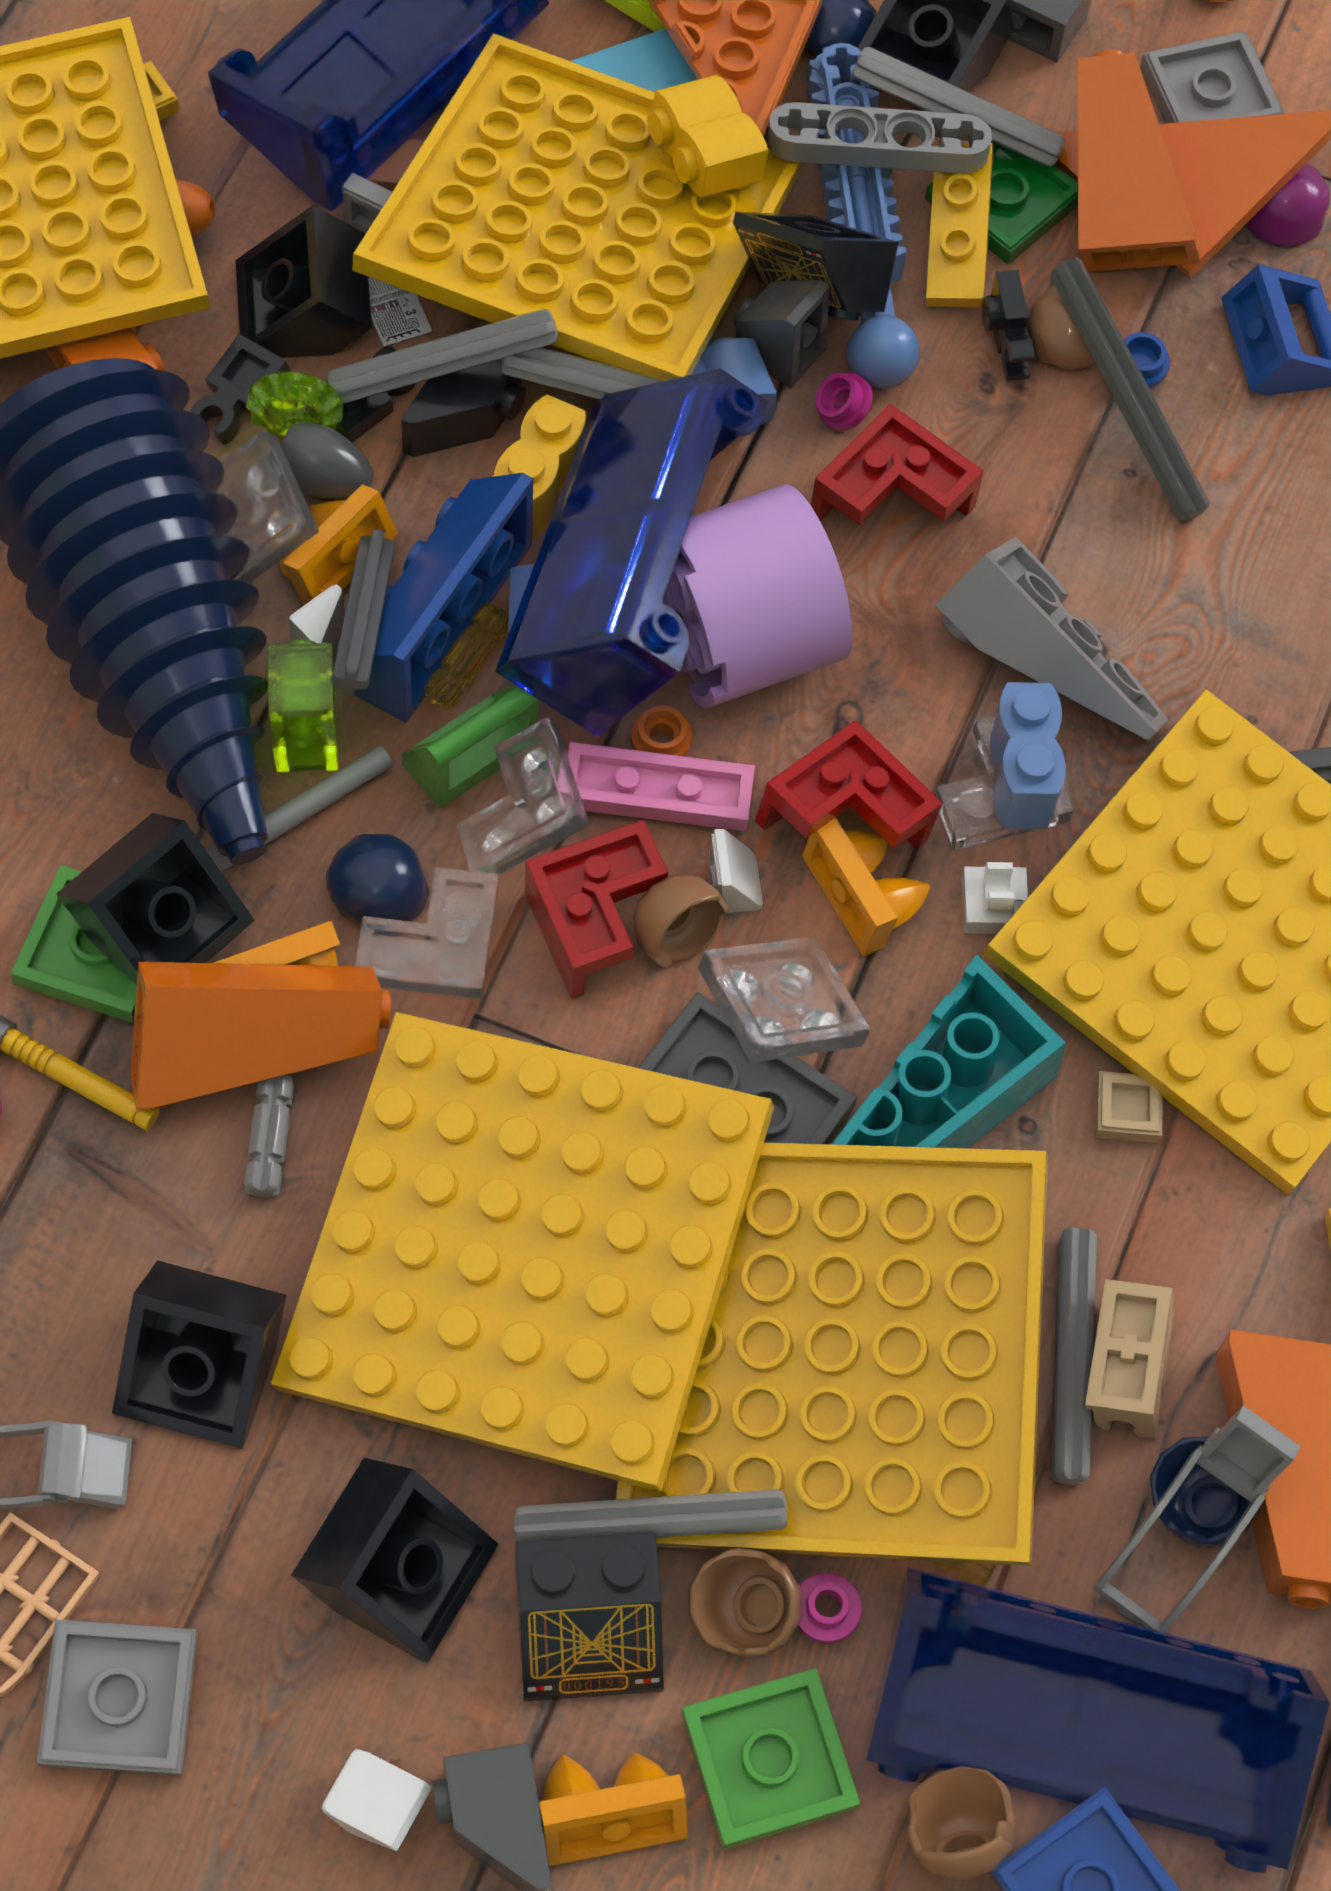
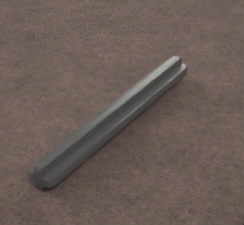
[1051,257,1209,522]

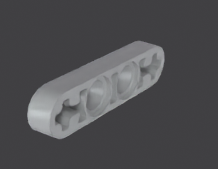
[767,102,992,173]

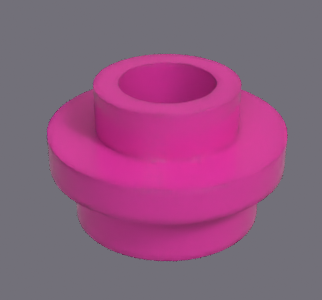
[815,373,873,431]
[797,1573,862,1644]

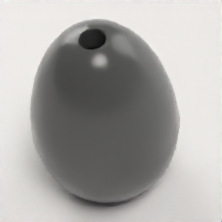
[274,422,373,501]

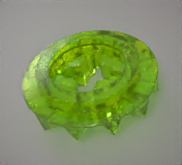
[246,371,343,437]

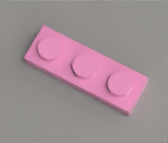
[561,742,755,832]

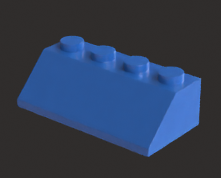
[355,473,533,723]

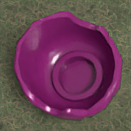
[1245,164,1330,246]

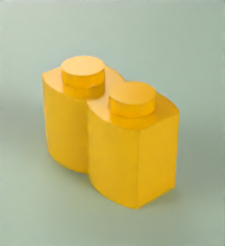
[647,75,768,197]
[494,394,586,539]

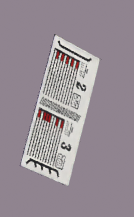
[368,277,433,346]

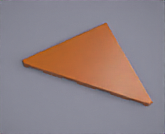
[648,0,823,141]
[1056,110,1331,279]

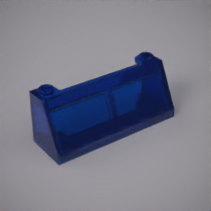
[208,0,549,212]
[495,368,768,737]
[867,1567,1330,1873]

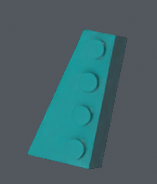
[831,955,1066,1148]

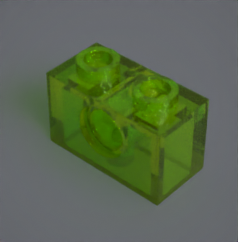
[268,639,338,772]

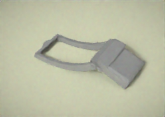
[1093,1405,1301,1638]
[0,1420,132,1510]

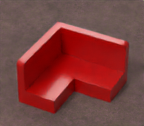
[811,403,984,525]
[755,720,943,849]
[525,819,668,999]

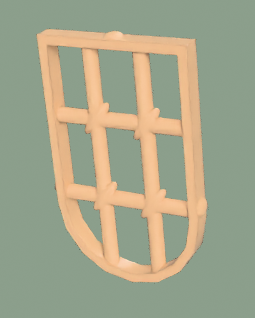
[0,1512,101,1697]

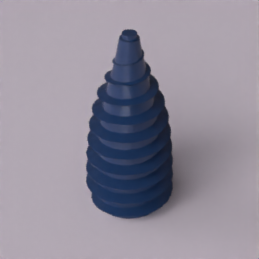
[0,358,269,865]

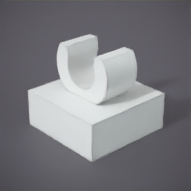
[961,862,1028,934]

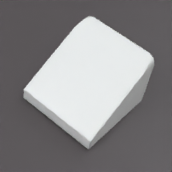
[289,584,344,677]
[708,829,763,913]
[322,1749,432,1852]

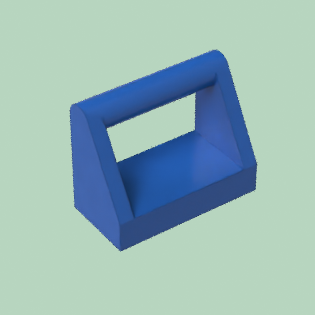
[1221,264,1331,396]

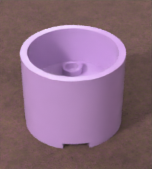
[641,484,852,708]

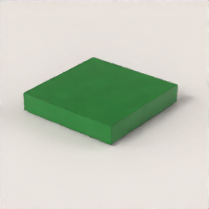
[925,141,1078,265]

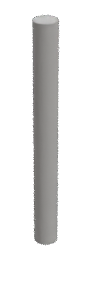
[207,745,393,872]

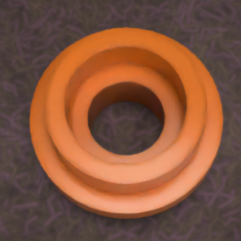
[631,705,693,756]

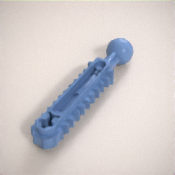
[806,43,920,389]

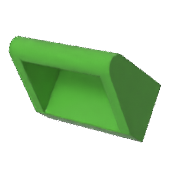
[402,681,539,809]

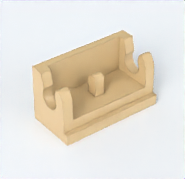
[1085,1279,1175,1440]

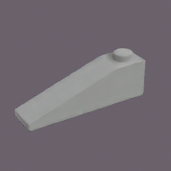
[935,537,1169,740]

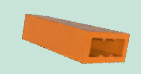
[1078,50,1200,272]
[130,962,391,1109]
[1216,1329,1331,1609]

